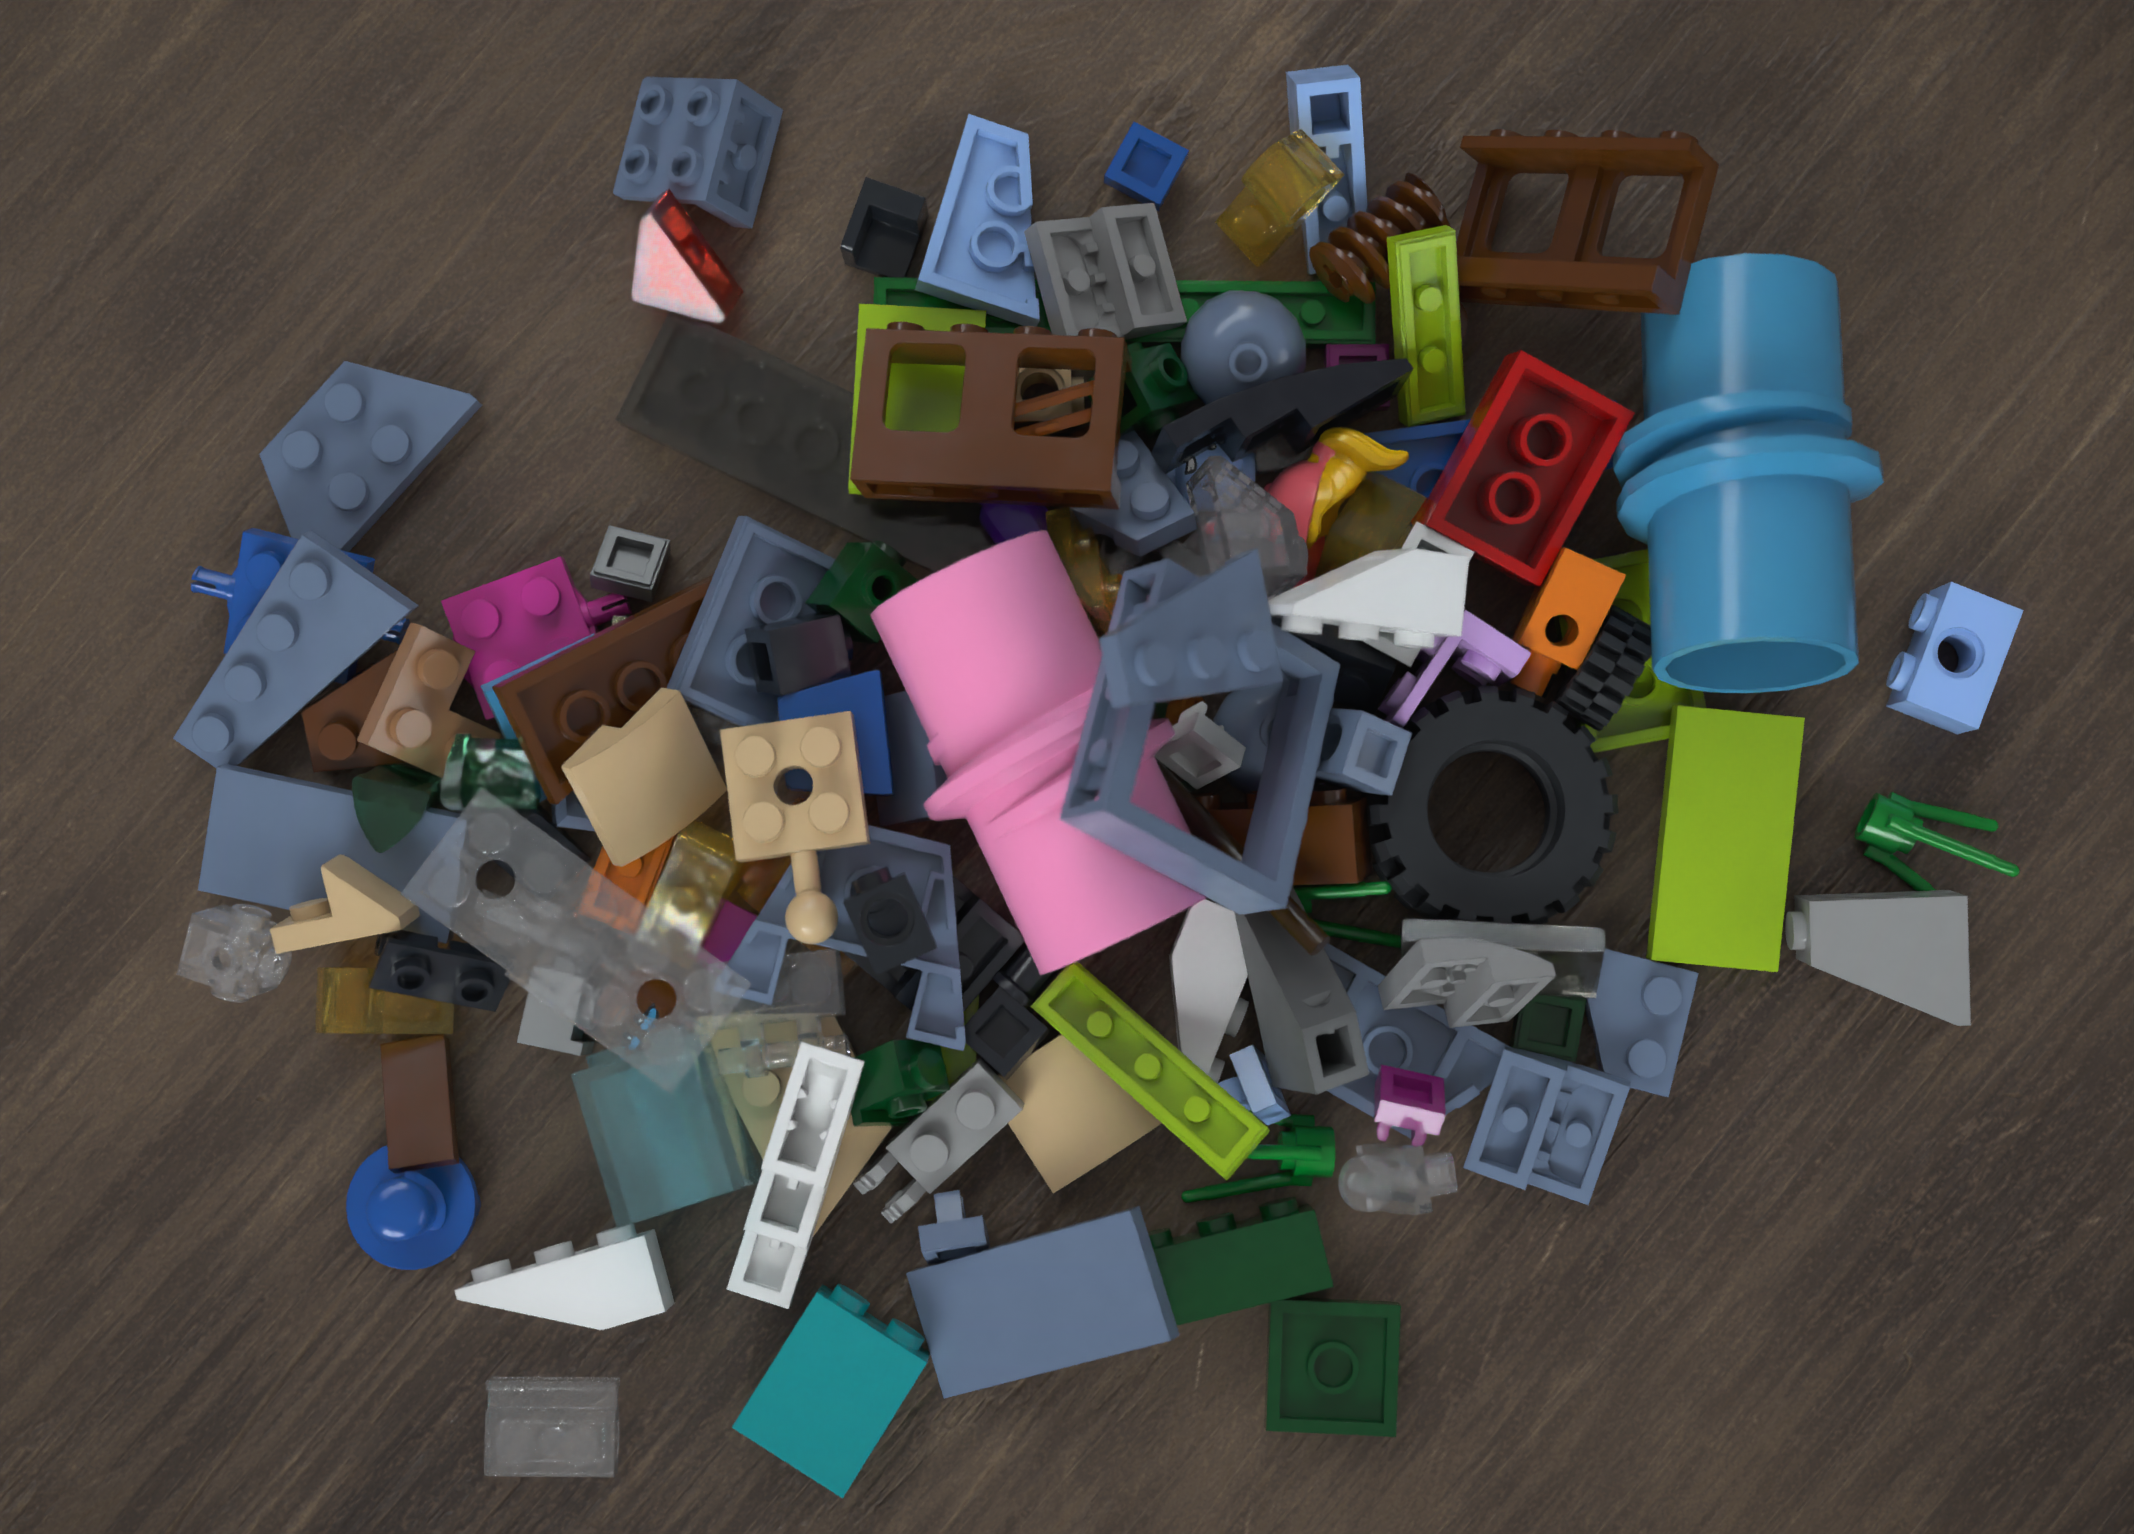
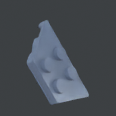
[259,361,482,552]
[1324,944,1510,1139]

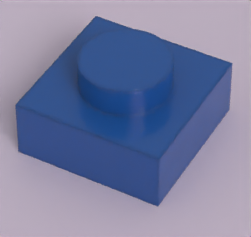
[1104,122,1189,212]

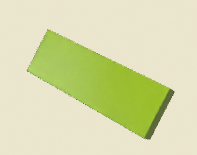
[1386,225,1466,427]

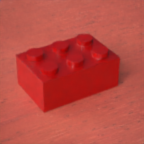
[1414,350,1635,587]

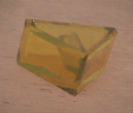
[1314,471,1428,579]

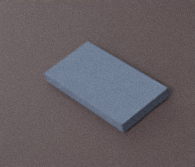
[198,764,474,943]
[906,1206,1179,1399]

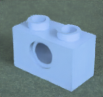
[1886,582,2023,735]

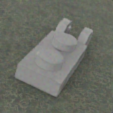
[853,1057,1025,1223]

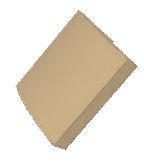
[561,688,727,867]
[998,1034,1162,1193]

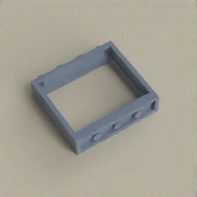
[1059,558,1340,915]

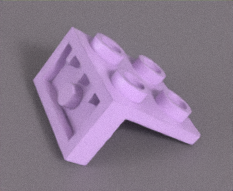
[1378,610,1532,728]

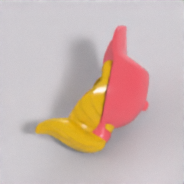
[1262,427,1409,590]

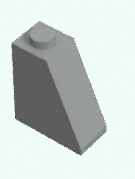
[1785,890,1971,1026]

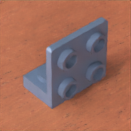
[613,77,783,228]

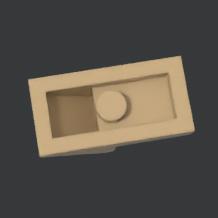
[270,855,421,954]

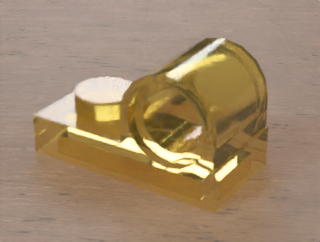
[1215,129,1345,267]
[633,820,748,970]
[315,967,454,1034]

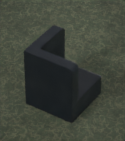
[840,177,929,278]

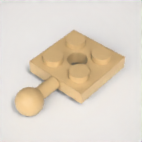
[720,711,870,944]

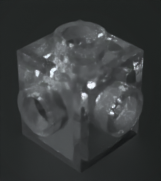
[176,904,292,1002]

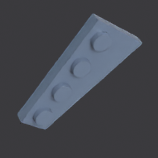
[173,530,419,769]

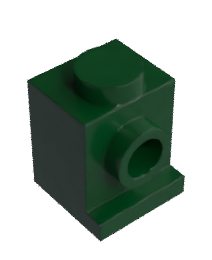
[851,1040,950,1127]

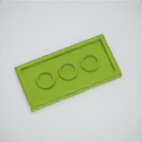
[1646,705,1805,972]

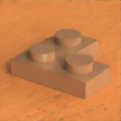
[356,622,501,792]

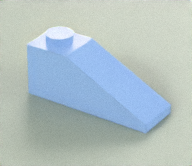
[1286,65,1367,274]

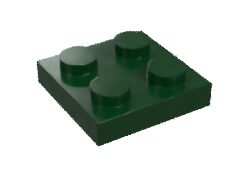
[1264,1297,1401,1437]

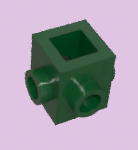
[1087,342,1199,439]

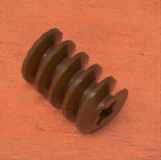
[1309,173,1451,304]

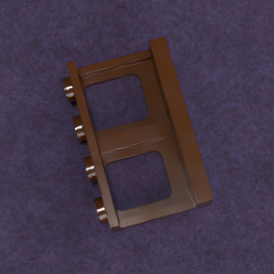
[1456,129,1719,315]
[850,322,1133,510]

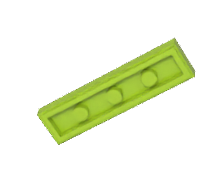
[1031,961,1270,1181]

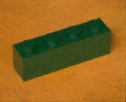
[1148,1197,1334,1326]

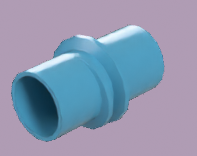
[1613,253,1884,693]

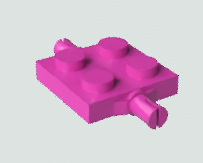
[441,556,632,720]

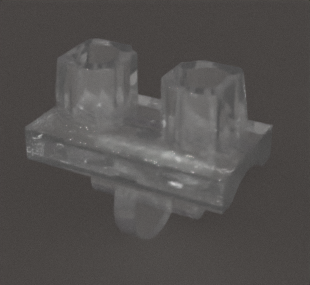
[1338,1143,1458,1215]

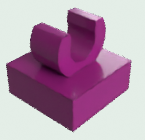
[1374,1064,1445,1148]

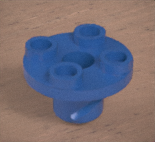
[346,1145,481,1270]

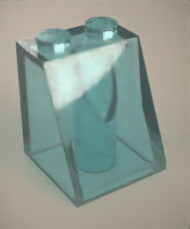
[571,1025,761,1228]

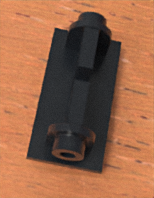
[369,929,516,1012]

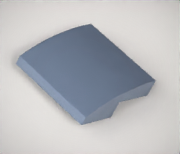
[1463,1046,1631,1205]

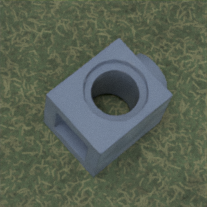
[1315,708,1412,796]

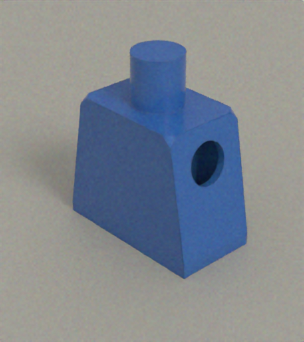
[777,670,895,797]

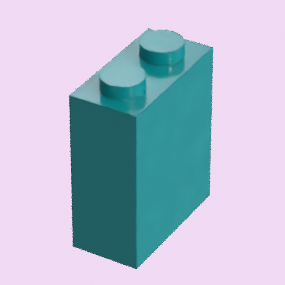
[732,1284,930,1499]

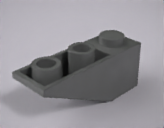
[1234,886,1369,1094]

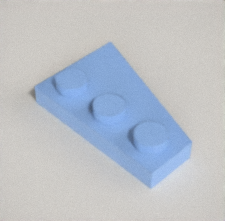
[915,114,1040,327]

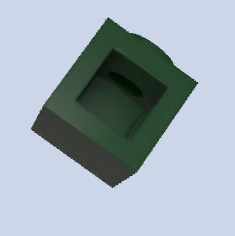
[805,540,919,643]

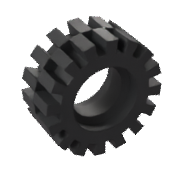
[1553,604,1652,731]

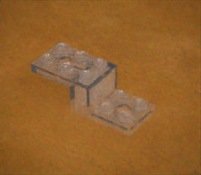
[400,787,752,1094]

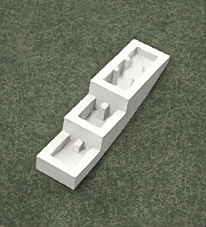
[727,1041,865,1309]

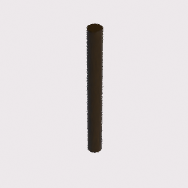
[1155,757,1330,956]

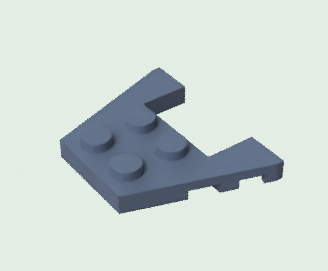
[714,825,966,1051]

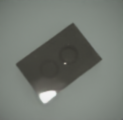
[1401,918,1605,998]

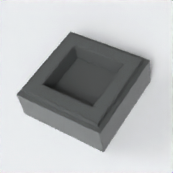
[590,525,671,602]

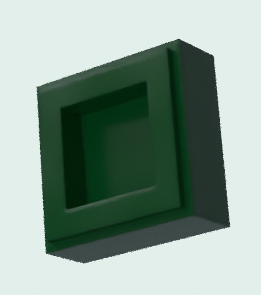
[1509,990,1586,1062]

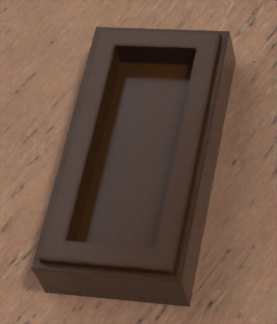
[380,1034,459,1174]

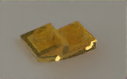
[1045,507,1122,635]

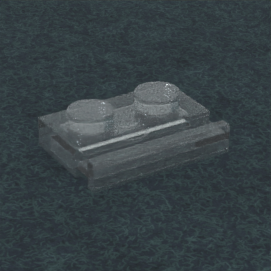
[484,1377,620,1477]

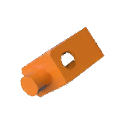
[1510,548,1626,698]

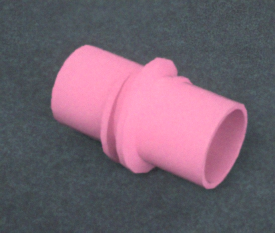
[870,530,1207,975]

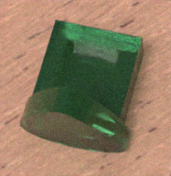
[440,734,541,810]
[352,764,445,853]

